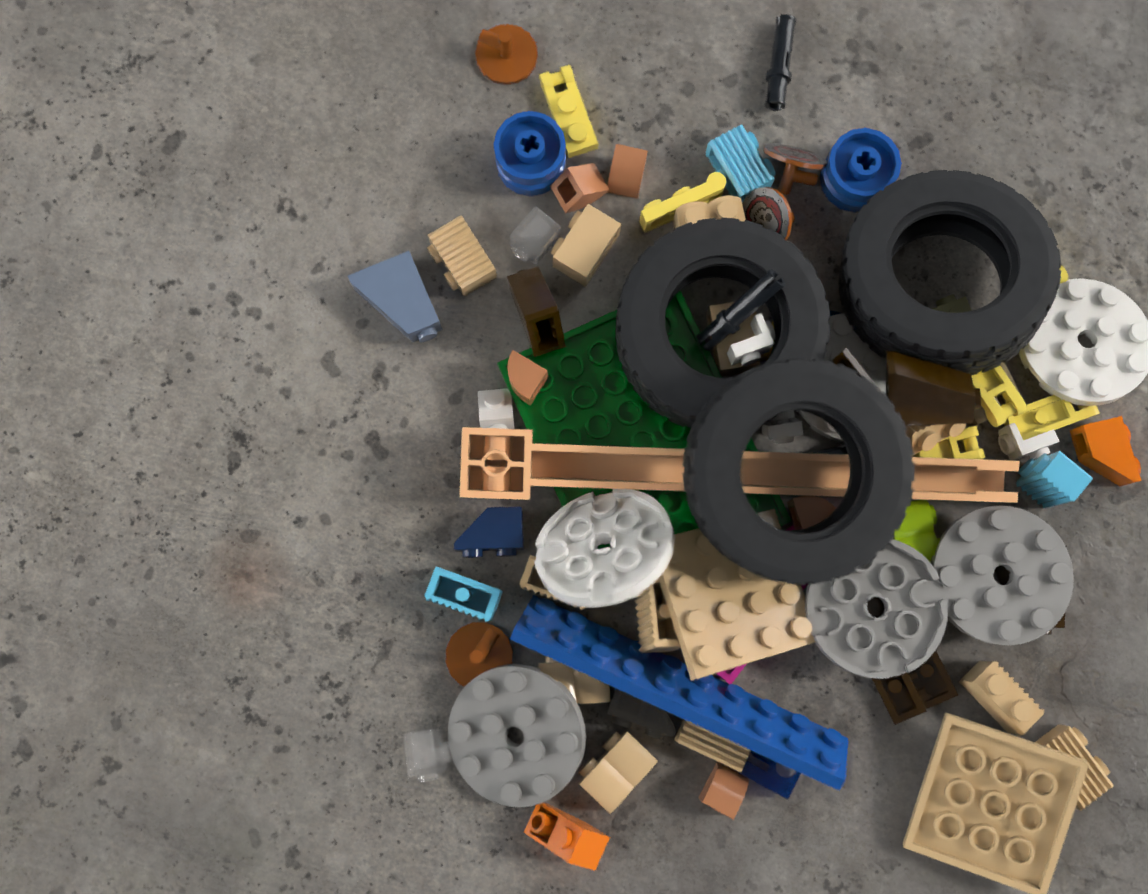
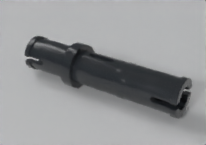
[765,14,796,111]
[696,269,786,352]

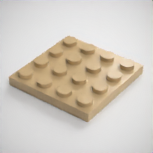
[658,509,815,681]
[903,712,1090,894]

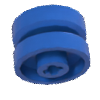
[493,111,566,196]
[820,128,902,213]

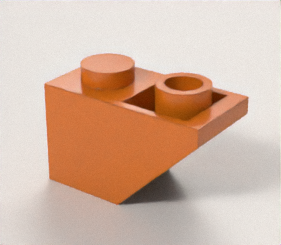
[1069,416,1142,486]
[523,802,610,871]

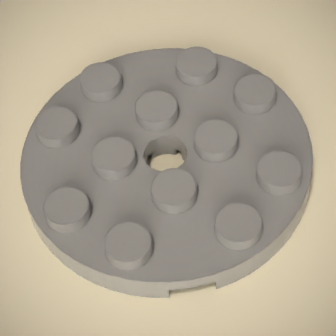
[931,506,1074,645]
[805,539,948,679]
[448,664,586,807]

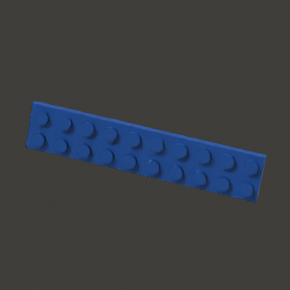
[510,595,848,790]

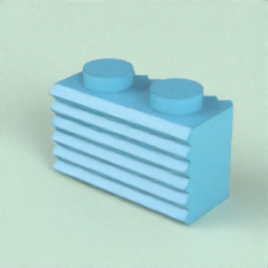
[705,125,775,203]
[1016,450,1093,508]
[424,566,503,622]

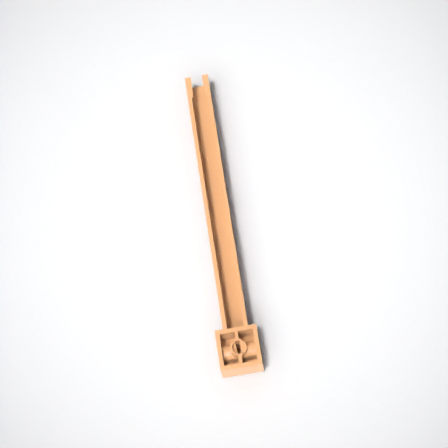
[460,427,1019,503]

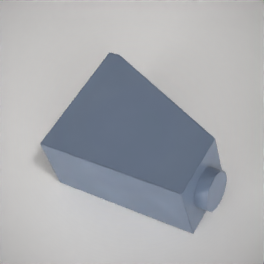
[348,251,443,342]

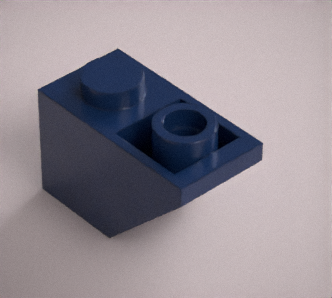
[454,506,524,558]

